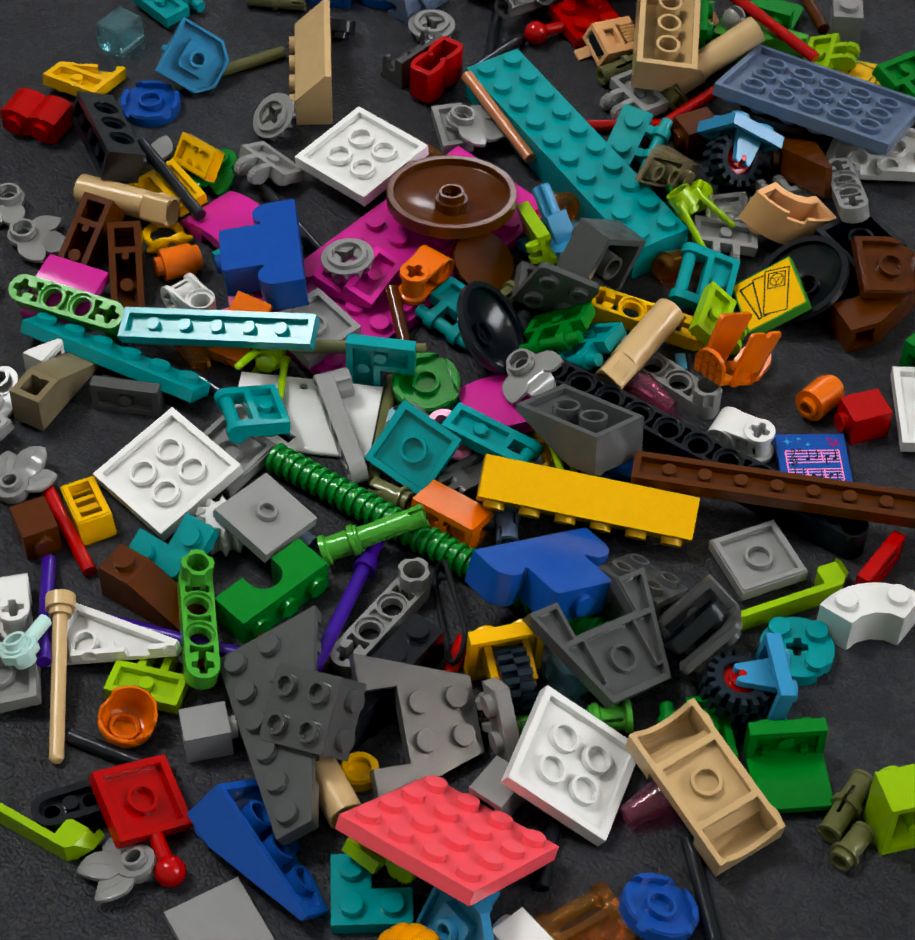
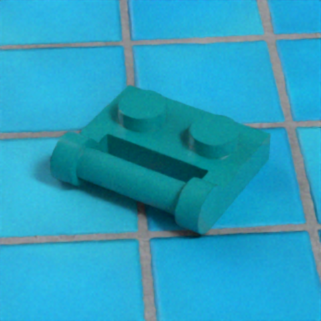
[668,242,741,310]
[214,384,291,444]

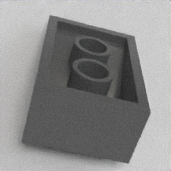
[516,384,644,476]

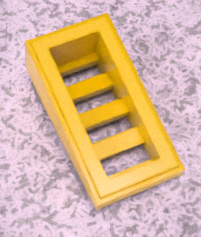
[60,476,117,545]

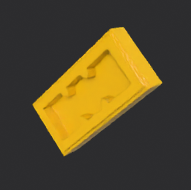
[173,132,225,183]

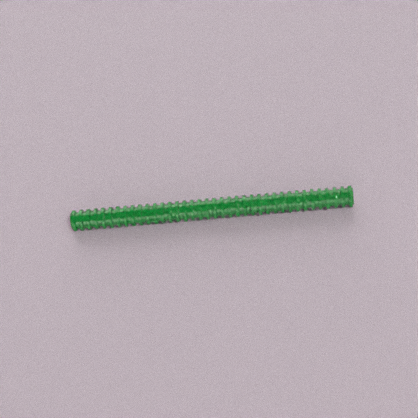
[266,443,610,636]

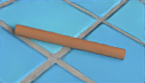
[462,70,536,163]

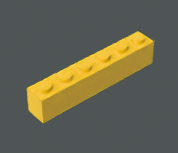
[476,454,700,548]

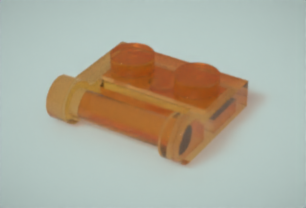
[533,881,642,940]

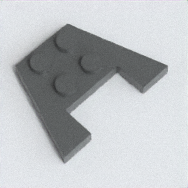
[523,567,672,709]
[349,653,484,799]

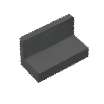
[89,375,168,417]

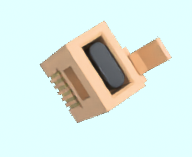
[573,16,635,66]

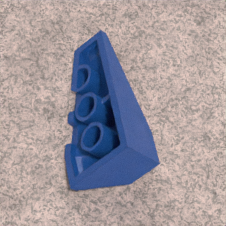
[187,778,328,921]

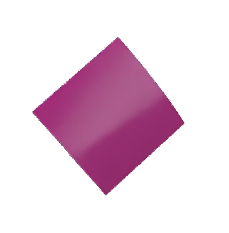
[181,191,260,249]
[310,234,404,308]
[20,254,110,328]
[459,375,534,434]

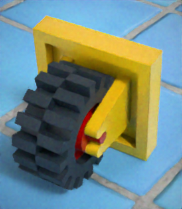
[464,619,545,715]

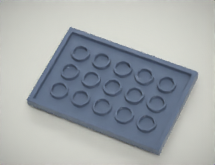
[712,44,915,156]

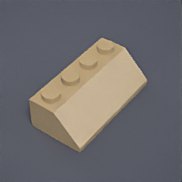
[289,0,333,125]
[631,0,701,91]

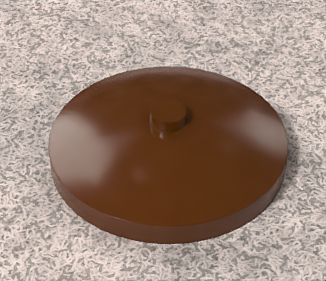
[387,155,517,239]

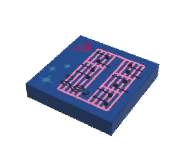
[773,434,853,482]

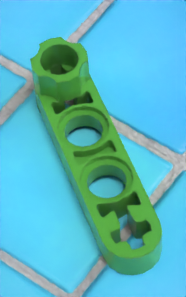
[8,274,124,341]
[177,549,220,690]

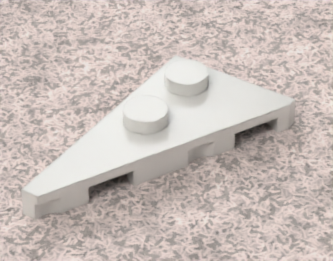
[48,603,182,667]

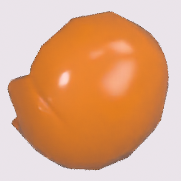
[97,685,158,749]

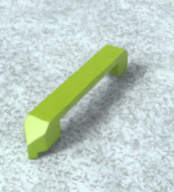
[740,558,849,631]
[0,802,105,862]

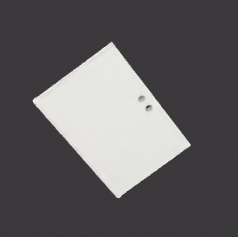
[235,372,383,461]

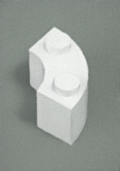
[817,582,915,650]

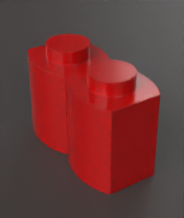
[410,36,463,104]
[0,88,73,144]

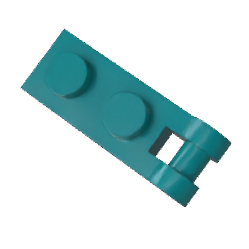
[441,402,543,463]

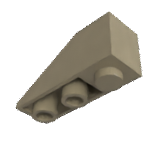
[635,143,699,190]
[9,352,100,431]

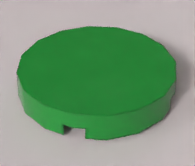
[392,352,460,416]

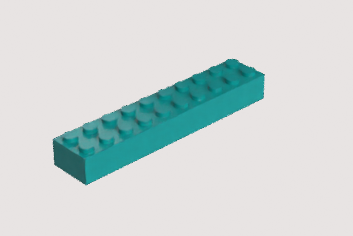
[465,49,689,279]

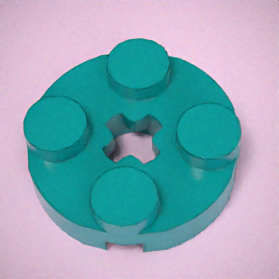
[759,617,835,686]

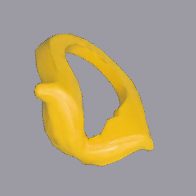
[143,222,194,254]

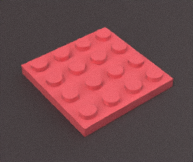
[335,775,559,906]

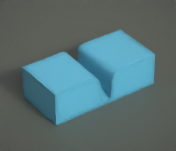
[675,353,687,370]

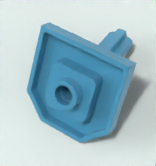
[154,17,230,94]
[516,183,579,258]
[416,887,500,940]

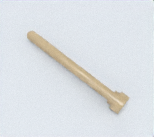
[45,589,76,764]

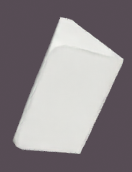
[22,338,65,372]

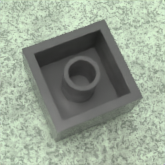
[556,218,646,291]

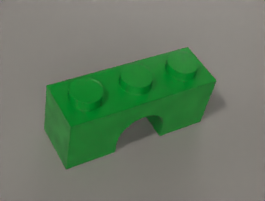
[215,538,329,645]

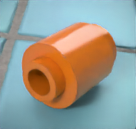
[153,243,204,282]
[795,374,845,421]

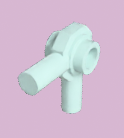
[0,614,52,670]

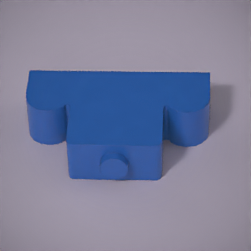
[215,199,309,310]
[464,527,611,620]

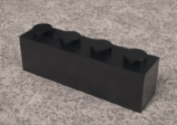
[349,612,445,754]

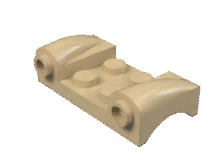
[625,698,786,877]

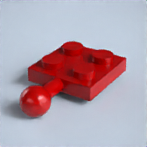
[524,0,620,48]
[88,754,193,888]

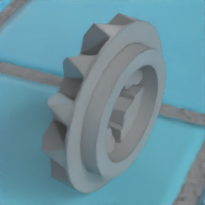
[408,9,455,42]
[253,93,297,141]
[321,238,375,280]

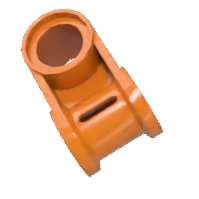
[398,244,454,305]

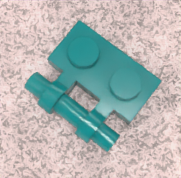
[131,0,206,28]
[607,104,673,171]
[414,276,468,351]
[556,322,627,370]

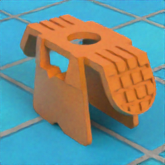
[693,312,782,387]

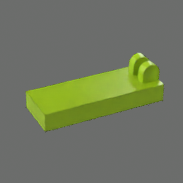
[516,201,558,265]

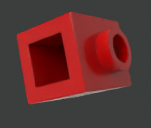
[834,388,893,445]

